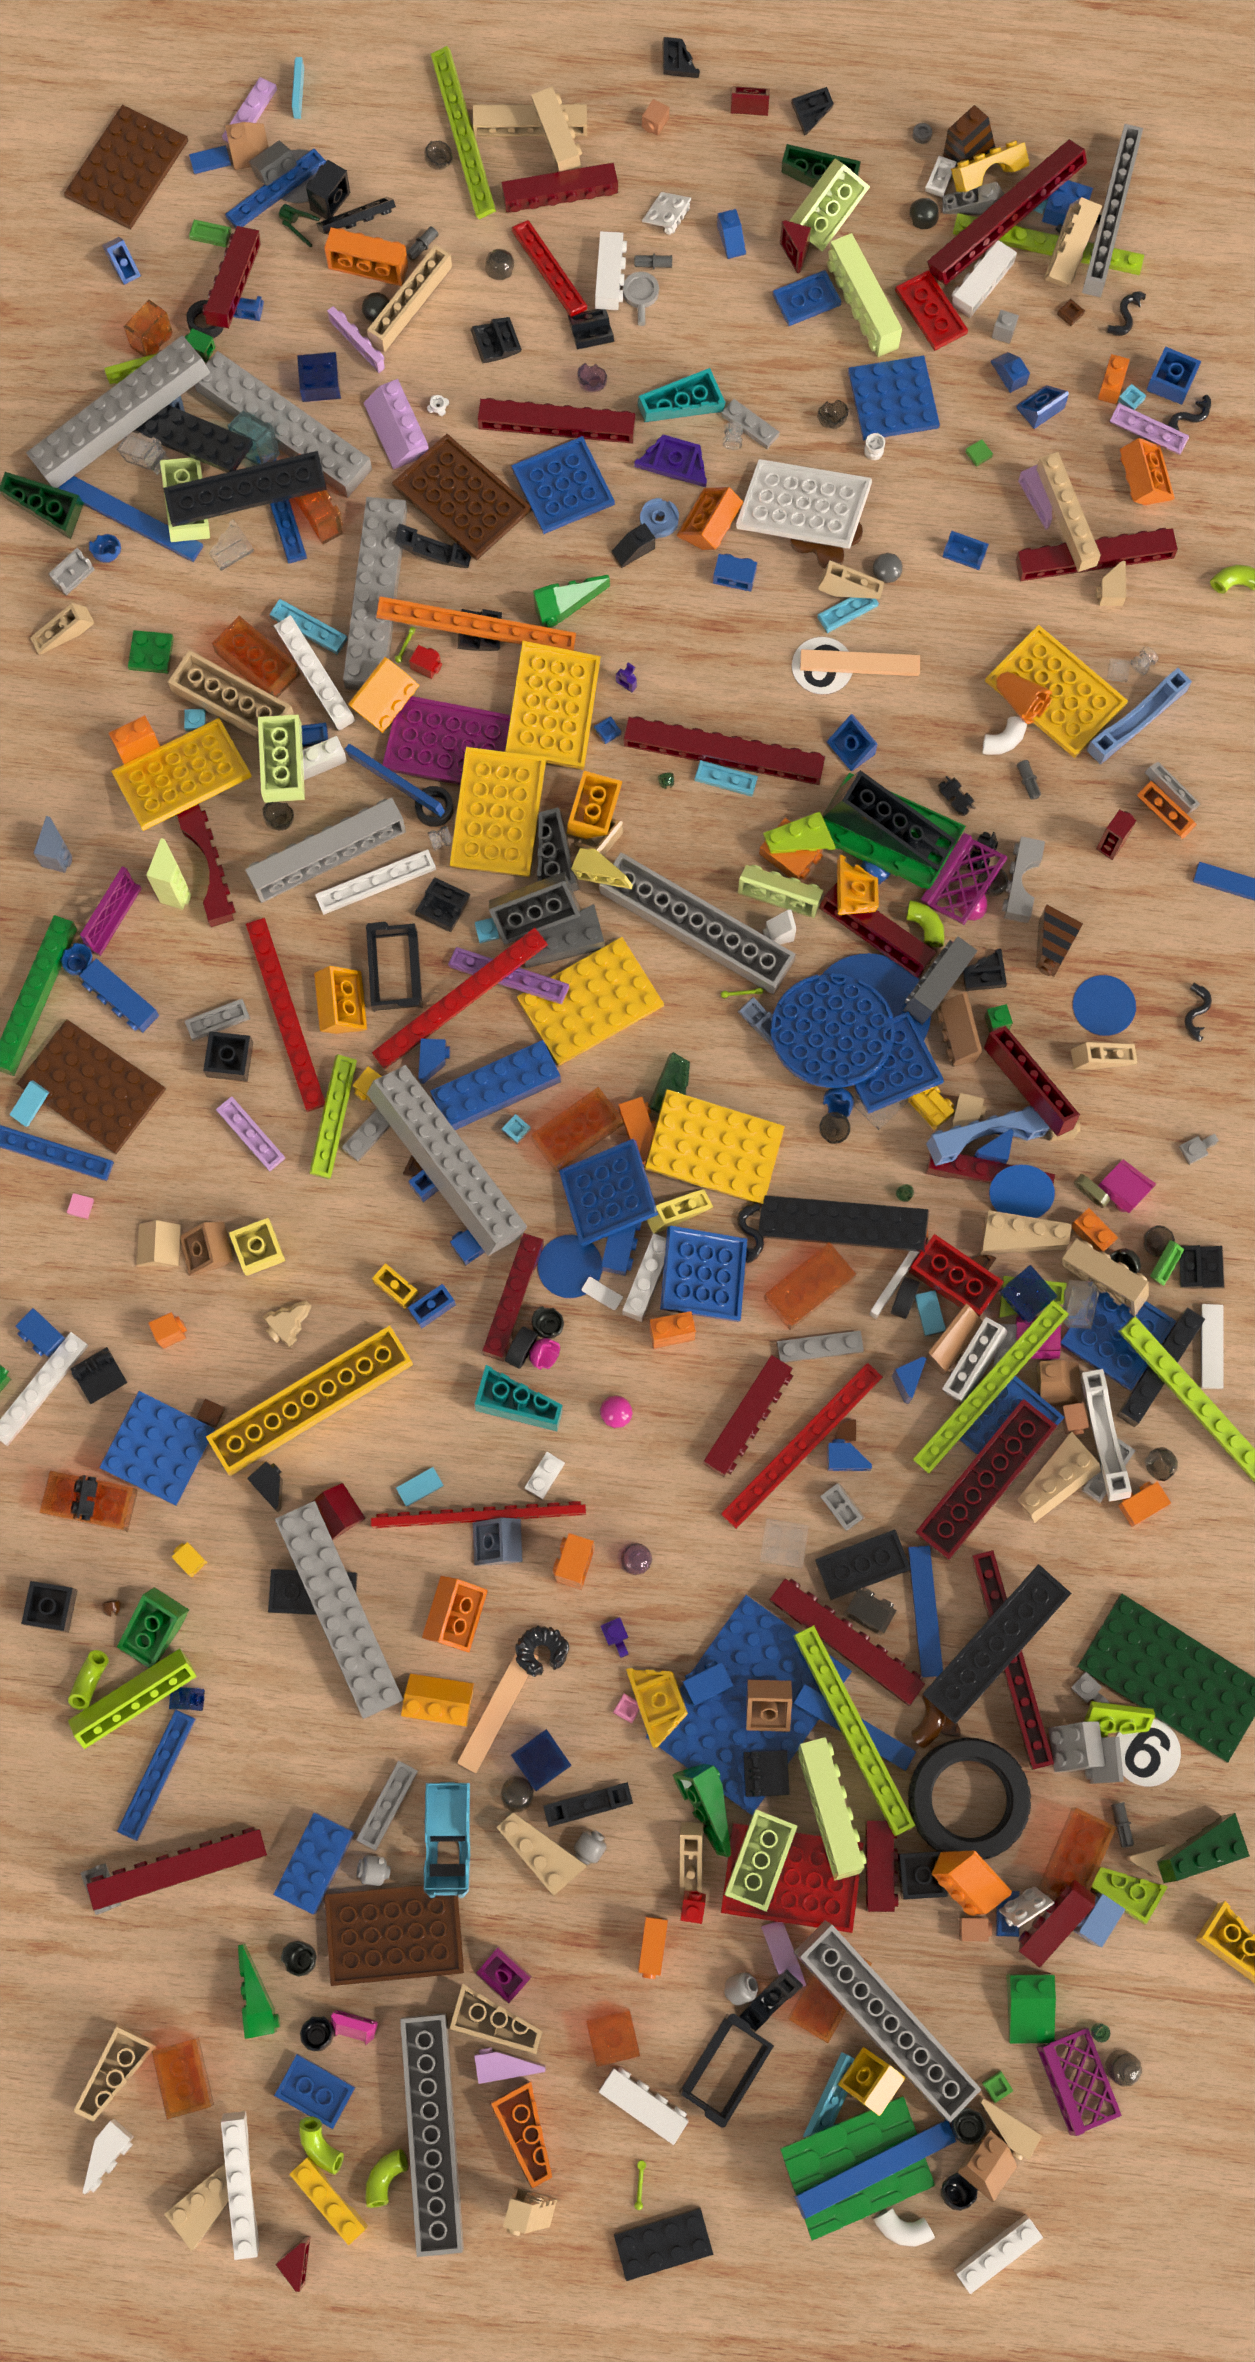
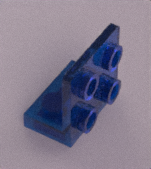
[998,1265,1057,1324]

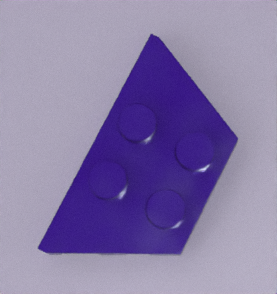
[634,434,707,488]

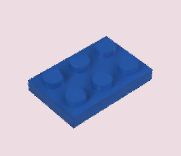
[773,270,842,326]
[274,2054,356,2129]

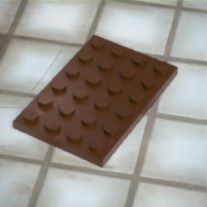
[64,104,189,230]
[392,434,531,561]
[16,1019,166,1154]
[325,1885,464,1986]

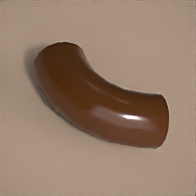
[911,1695,946,1748]

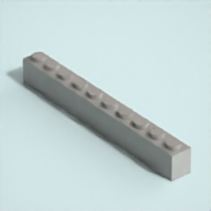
[1082,124,1143,298]

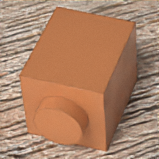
[642,99,670,136]
[1060,1402,1089,1436]
[959,1917,992,1942]

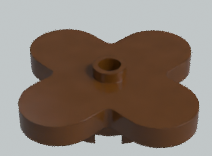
[790,522,863,569]

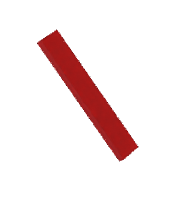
[512,220,588,317]

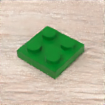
[128,630,174,674]

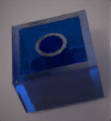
[297,352,341,402]
[511,1729,572,1792]

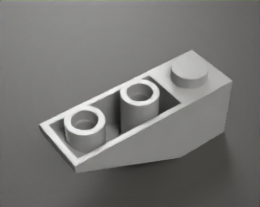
[943,182,1004,215]

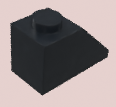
[612,523,655,568]
[247,1461,283,1512]

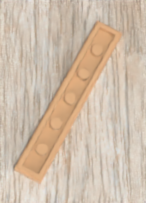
[800,649,920,676]
[457,1654,539,1774]

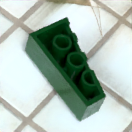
[781,144,861,188]
[0,472,84,539]
[1156,1813,1250,1883]

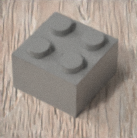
[1048,1722,1105,1772]

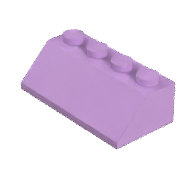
[364,379,428,470]

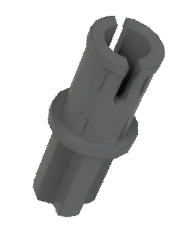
[406,226,439,261]
[634,253,672,269]
[1017,760,1041,800]
[1111,1802,1134,1848]

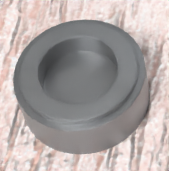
[913,123,932,144]

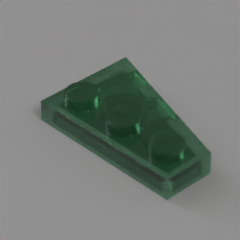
[648,1052,690,1113]

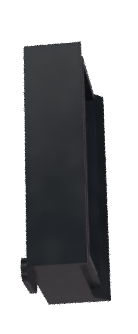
[366,922,423,1012]
[679,2013,774,2128]

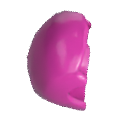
[956,889,987,921]
[529,1338,560,1370]
[600,1395,633,1428]

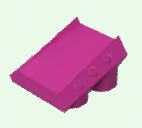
[1098,1159,1156,1213]
[1016,1317,1061,1361]
[331,2010,378,2046]

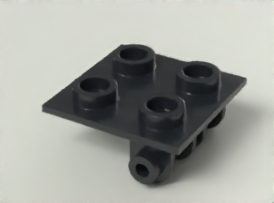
[70,1347,128,1404]
[743,1750,790,1797]

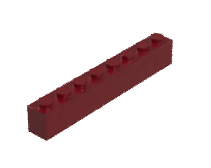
[478,398,635,444]
[1016,528,1178,582]
[769,1578,925,1706]
[86,1827,267,1911]

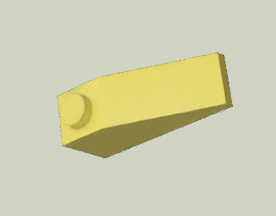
[571,848,633,889]
[647,1189,713,1234]

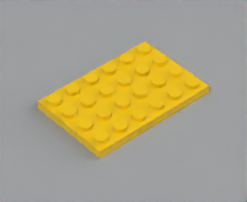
[985,625,1128,758]
[505,641,601,770]
[111,718,252,831]
[449,747,546,877]
[517,937,664,1067]
[644,1089,785,1205]

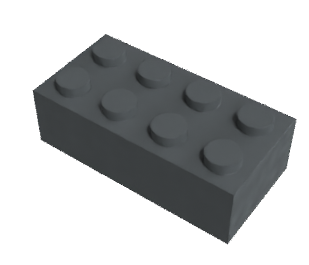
[489,872,580,945]
[903,936,978,1025]

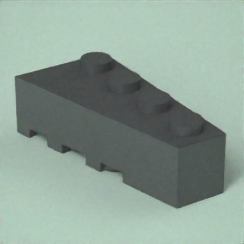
[537,807,579,892]
[524,904,604,968]

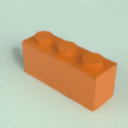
[1137,781,1197,840]
[619,1097,656,1165]

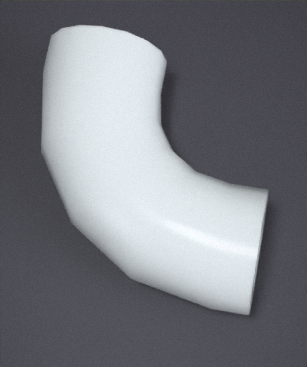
[982,716,1027,755]
[873,2208,935,2247]

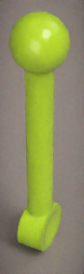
[395,626,416,663]
[721,988,763,998]
[634,2160,646,2210]

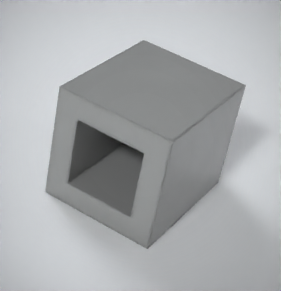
[992,310,1019,344]

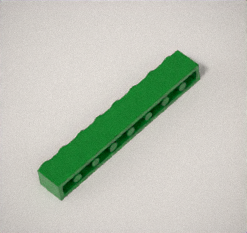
[0,915,78,1076]

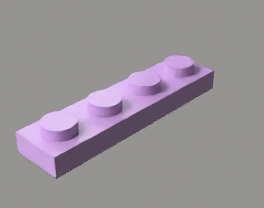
[222,77,277,143]
[327,306,385,373]
[1110,403,1189,455]
[216,1096,286,1172]

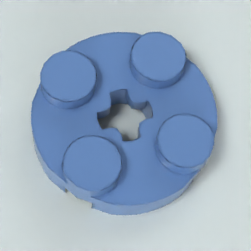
[640,498,679,539]

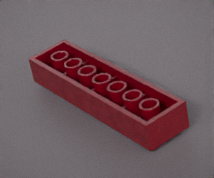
[915,1399,1057,1561]

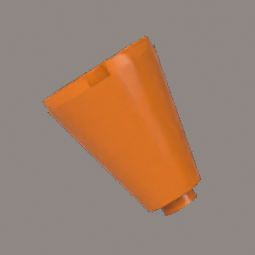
[996,672,1052,724]

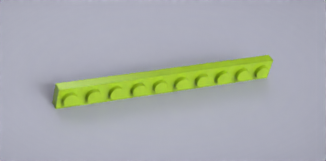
[431,46,496,220]
[953,213,1144,275]
[913,1300,1069,1474]
[1118,1316,1255,1483]
[793,1626,916,1836]

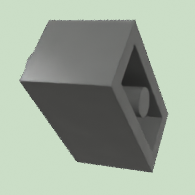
[249,140,297,186]

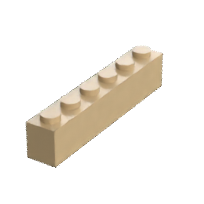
[473,103,587,137]
[367,245,452,352]
[1036,452,1101,572]

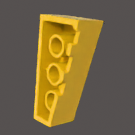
[1195,1901,1255,1983]

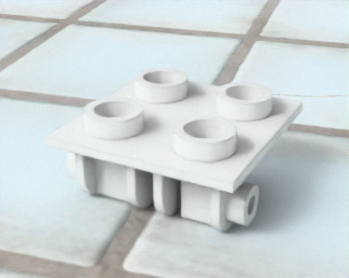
[642,192,691,235]
[999,1886,1055,1927]

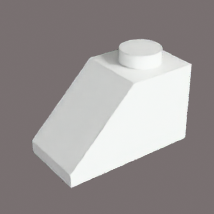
[763,910,796,944]

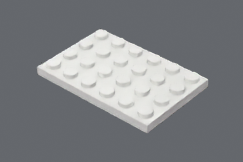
[736,459,872,549]

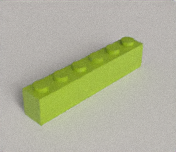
[68,1648,197,1749]

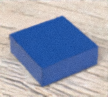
[594,716,622,744]

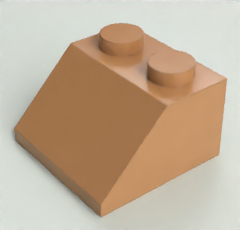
[180,1222,233,1276]
[746,1680,792,1732]
[957,2130,1017,2202]

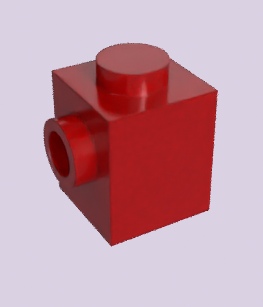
[409,644,442,679]
[680,1890,706,1924]

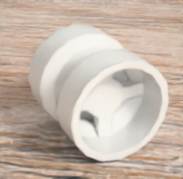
[864,433,885,460]

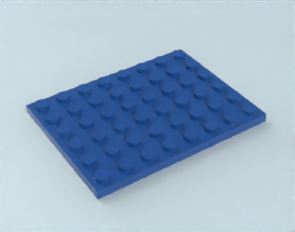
[646,1595,852,1815]

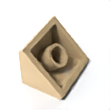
[574,818,623,856]
[137,1220,181,1267]

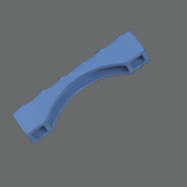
[1087,668,1192,765]
[926,1106,1050,1166]

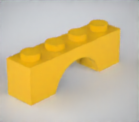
[951,140,1030,192]
[289,2157,368,2246]

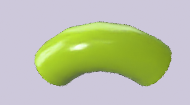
[1210,565,1255,594]
[906,900,945,948]
[68,1650,109,1710]
[299,2117,344,2175]
[365,2149,408,2208]

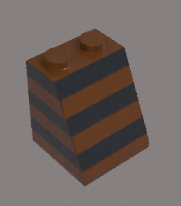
[943,105,995,167]
[1036,905,1083,977]

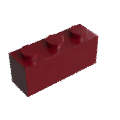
[1096,809,1137,860]

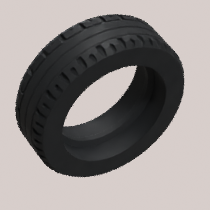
[908,1738,1031,1860]

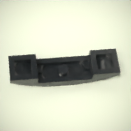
[394,523,471,568]
[543,1782,633,1827]
[739,1969,803,2032]

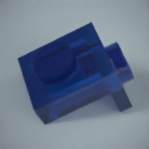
[169,1687,205,1711]

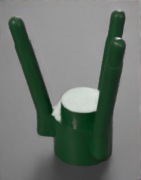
[279,204,320,247]

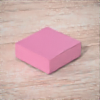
[67,1193,94,1220]
[613,1694,640,1724]

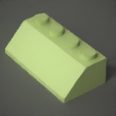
[790,159,870,252]
[146,838,191,910]
[738,865,823,918]

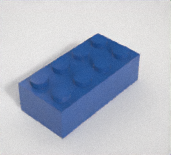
[273,1812,355,1914]

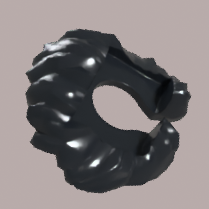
[515,1625,569,1677]

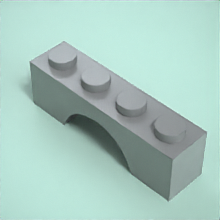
[1002,836,1045,923]

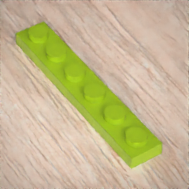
[309,1054,357,1179]

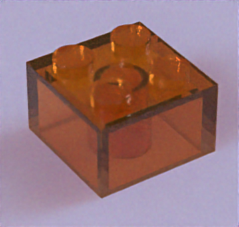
[124,299,173,357]
[586,2009,640,2067]

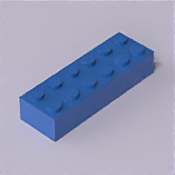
[430,1040,561,1130]

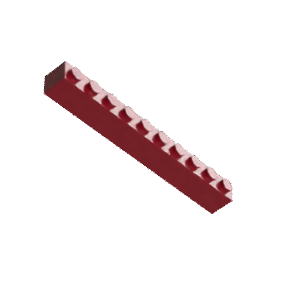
[927,139,1087,286]
[624,716,825,786]
[971,1550,1054,1770]

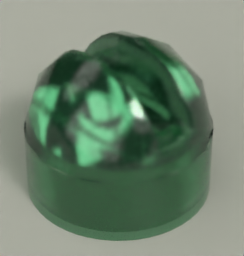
[658,772,675,789]
[896,1184,914,1202]
[1091,2023,1111,2043]

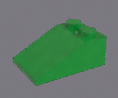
[117,1587,189,1668]
[1007,1973,1056,2044]

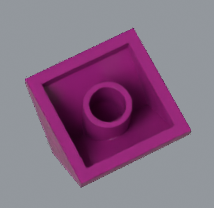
[476,1947,532,2003]

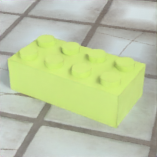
[160,457,210,542]
[258,714,305,803]
[724,1809,797,1912]

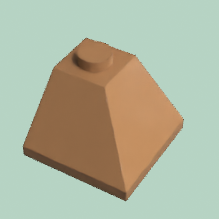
[225,122,269,170]
[1036,1360,1082,1407]

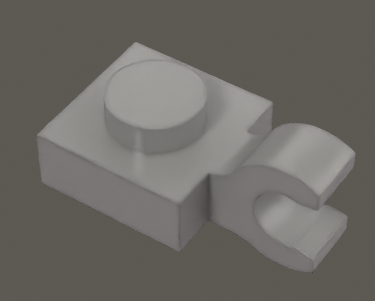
[1179,1134,1219,1165]
[1071,1672,1110,1703]

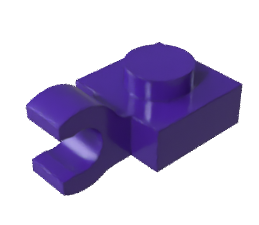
[616,662,637,693]
[600,1617,629,1658]

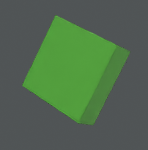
[965,439,993,467]
[982,2071,1013,2103]

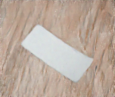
[582,1277,623,1310]

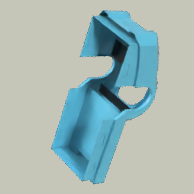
[424,1782,470,1898]

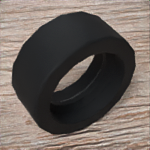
[186,300,223,338]
[415,786,453,827]
[891,1276,920,1319]
[505,1326,538,1369]

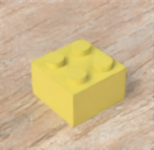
[229,1218,286,1276]

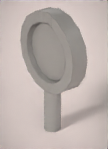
[623,272,659,326]

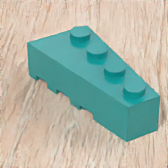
[637,368,726,422]
[475,1365,563,1432]

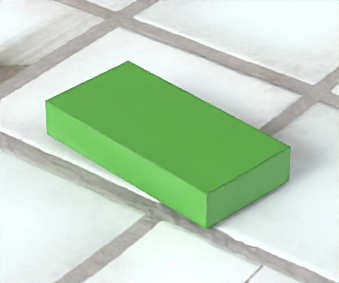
[189,219,232,248]
[1150,1240,1184,1286]

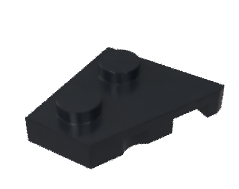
[662,37,700,78]
[791,87,834,136]
[963,948,1007,991]

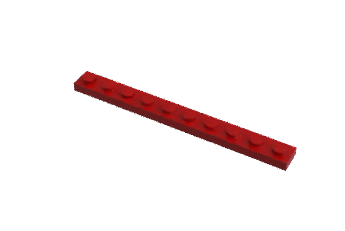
[246,918,325,1112]
[372,928,548,1069]
[721,1363,883,1529]
[371,1501,586,1529]

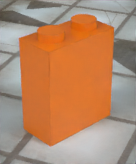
[109,715,160,764]
[759,818,823,880]
[649,1311,696,1349]
[638,1916,668,1979]

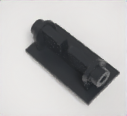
[938,776,976,816]
[967,832,998,876]
[71,1475,98,1521]

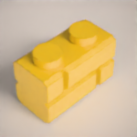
[907,1086,955,1130]
[372,1263,419,1310]

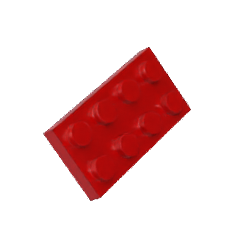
[895,270,968,351]

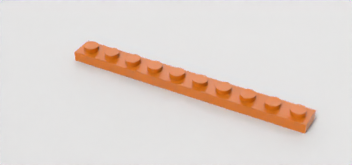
[376,596,576,651]

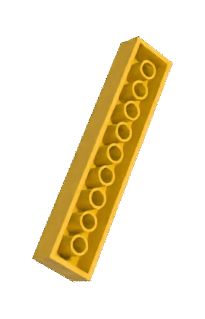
[206,1325,413,1476]

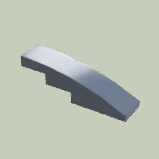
[737,997,773,1047]

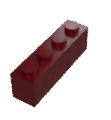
[865,1821,899,1912]
[1018,1880,1096,1968]

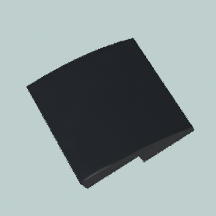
[568,309,615,350]
[471,317,522,364]
[457,609,502,651]
[415,877,470,932]
[1179,1245,1225,1289]

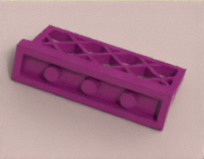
[921,833,1007,925]
[80,866,142,956]
[1036,2028,1122,2136]

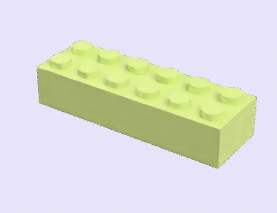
[827,233,902,357]
[797,1737,866,1881]

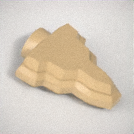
[262,1300,312,1348]

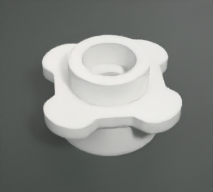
[427,395,449,416]

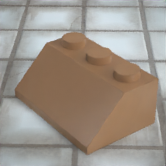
[936,992,982,1067]
[925,1304,983,1375]

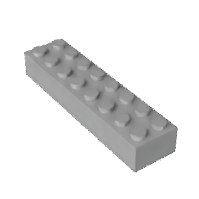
[245,798,406,903]

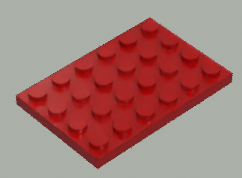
[721,1823,864,1933]

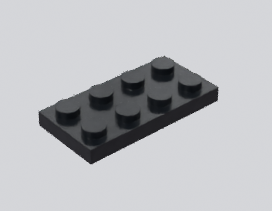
[316,196,396,235]
[815,1529,911,1601]
[268,1569,358,1615]
[614,2207,714,2281]

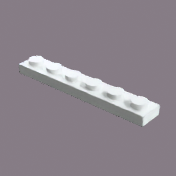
[315,850,436,915]
[0,1332,89,1446]

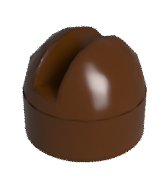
[102,1600,120,1617]

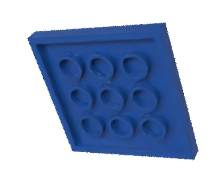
[848,355,940,441]
[511,436,615,534]
[853,1011,944,1114]
[559,1139,658,1246]
[660,1226,747,1322]
[1060,1289,1176,1391]
[959,1376,1064,1455]
[99,1391,215,1506]

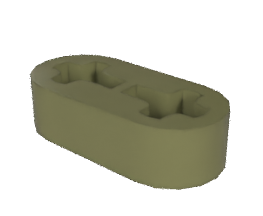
[1074,1174,1111,1208]

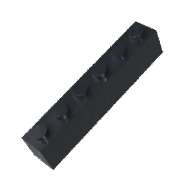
[1116,1307,1205,1427]

